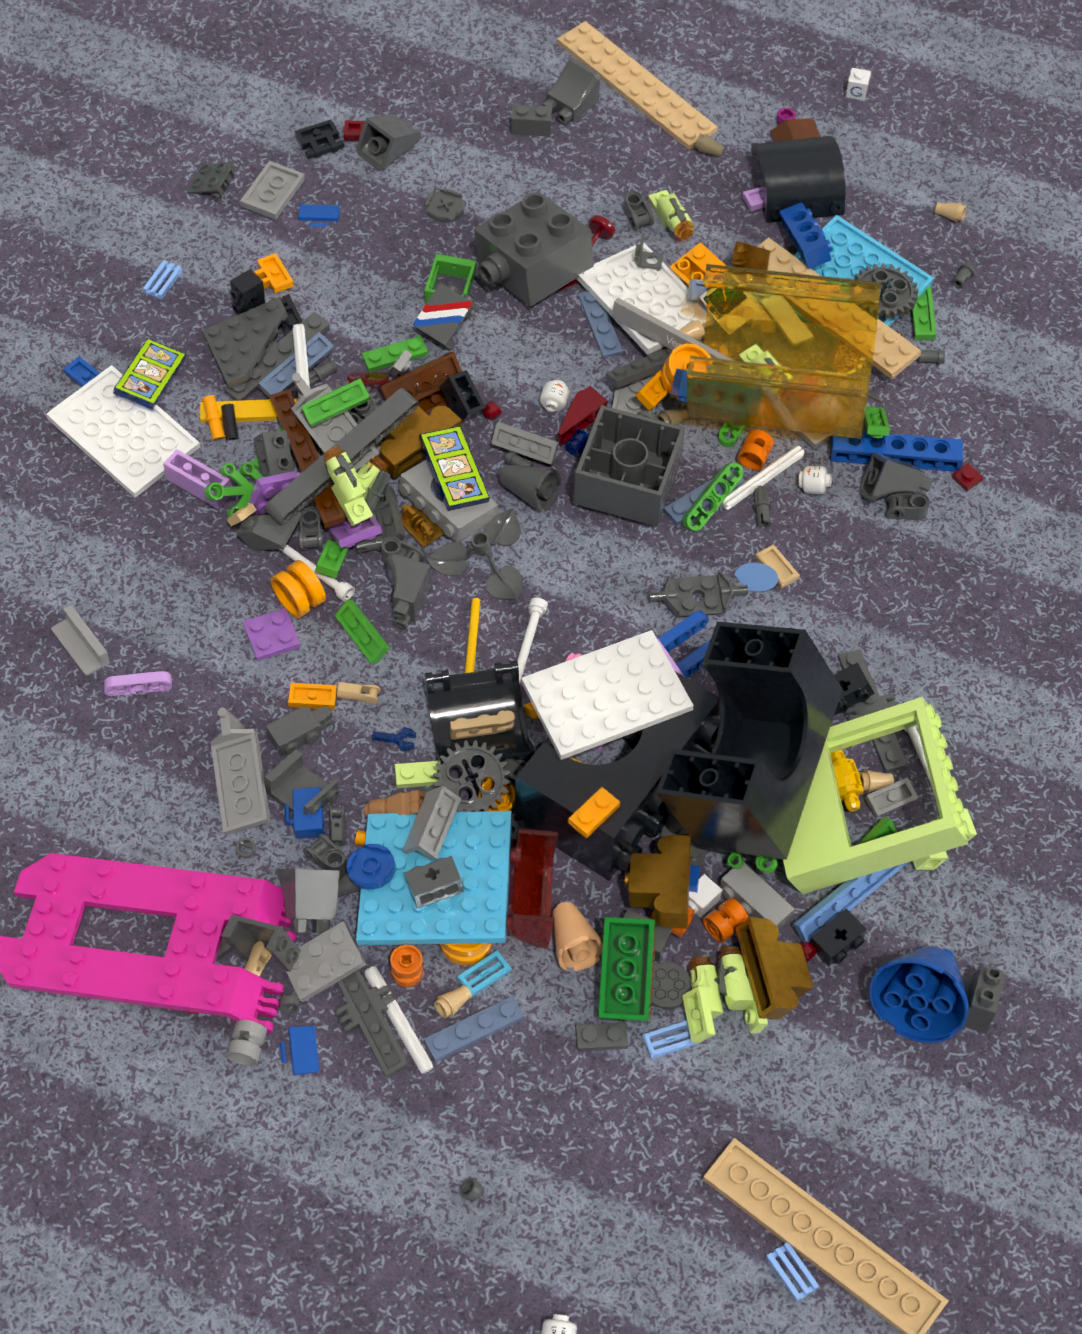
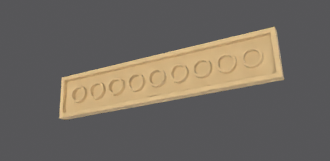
[557,21,718,150]
[757,238,921,379]
[703,1138,949,1334]

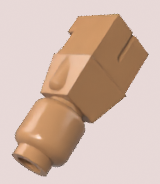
[364,790,426,818]

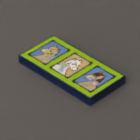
[113,338,186,410]
[419,426,490,511]

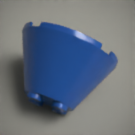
[869,946,969,1043]

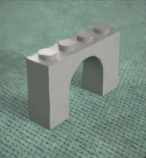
[399,458,498,543]

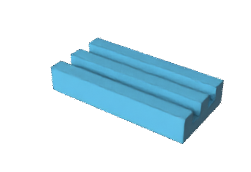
[457,950,512,997]

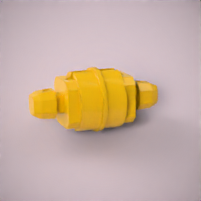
[830,750,864,812]

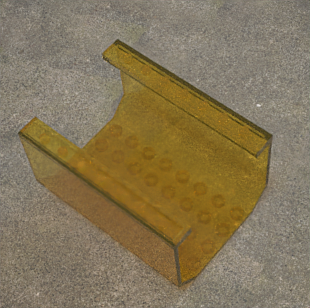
[687,264,882,439]

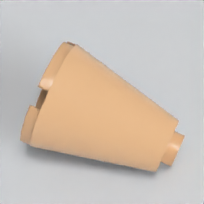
[552,902,603,971]

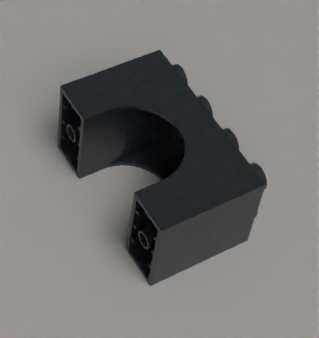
[656,621,842,860]
[515,671,720,881]

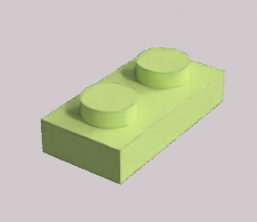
[395,761,440,788]

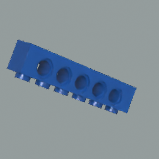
[830,429,963,472]

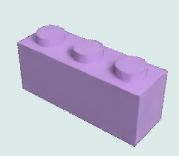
[163,449,231,509]

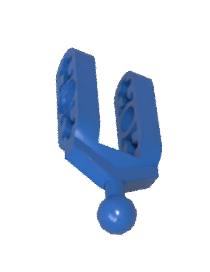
[658,610,710,678]

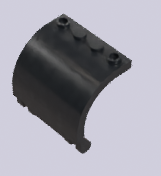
[751,136,846,223]
[425,660,534,769]

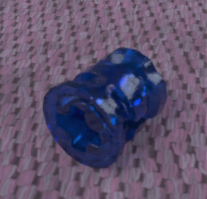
[564,429,589,458]

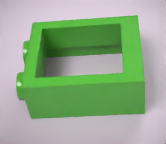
[425,254,476,304]

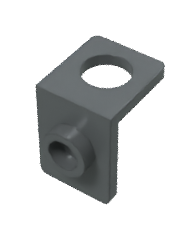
[635,234,663,270]

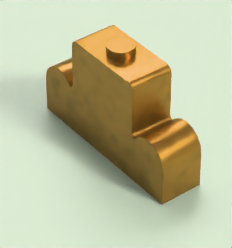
[380,406,462,478]
[625,835,691,928]
[735,917,813,1020]

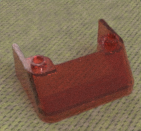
[506,829,558,949]

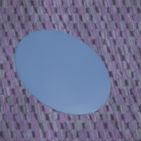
[735,563,778,592]

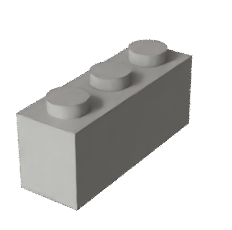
[720,863,794,931]

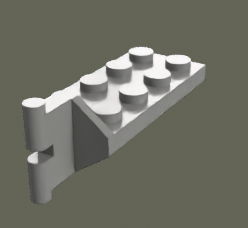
[291,373,380,473]
[210,707,271,835]

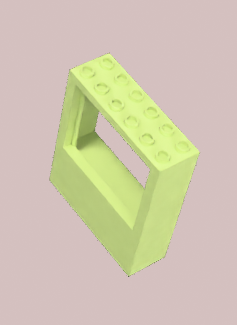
[783,697,970,894]

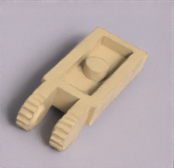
[450,710,515,740]

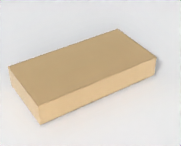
[755,544,800,588]

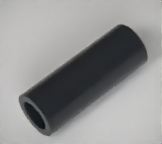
[221,404,239,441]

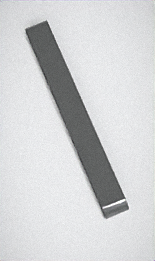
[265,388,419,525]

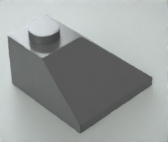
[237,512,302,550]

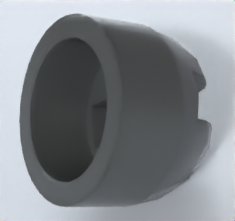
[236,838,256,858]
[279,992,300,1013]
[460,1178,483,1201]

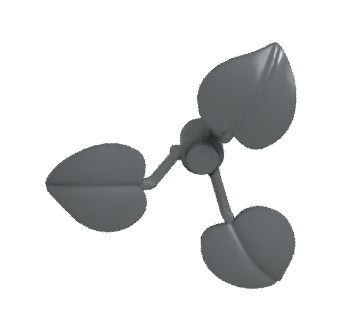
[427,508,523,600]

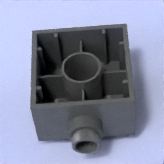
[474,191,594,307]
[573,405,686,527]

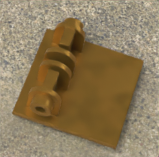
[730,241,770,290]
[400,504,445,548]

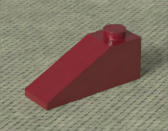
[558,386,608,447]

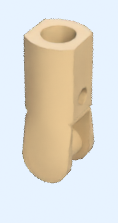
[337,682,381,704]
[244,941,272,977]

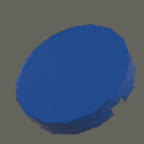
[346,844,396,890]

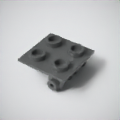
[186,162,235,201]

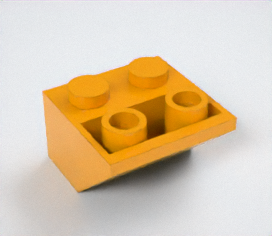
[670,242,728,286]

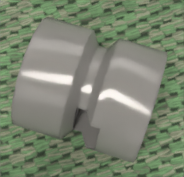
[226,1020,267,1066]

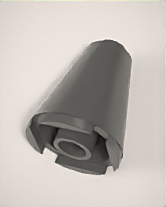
[498,464,561,511]

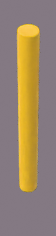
[465,598,481,673]

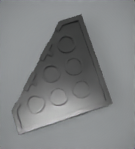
[202,297,288,389]

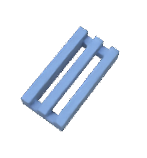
[143,260,182,300]
[642,1020,698,1059]
[766,1243,819,1302]

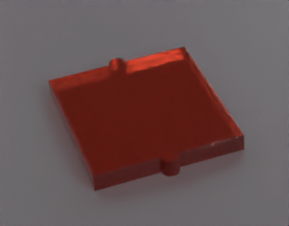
[347,372,389,384]

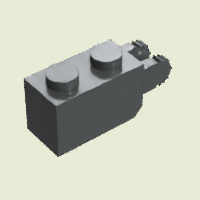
[266,706,333,757]

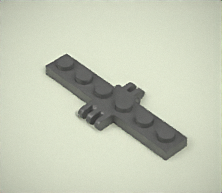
[224,311,330,401]
[606,332,722,388]
[838,649,908,773]
[334,969,410,1078]

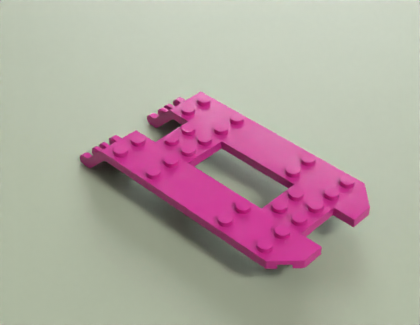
[0,853,297,1034]

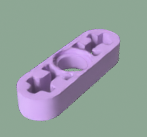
[104,671,172,696]

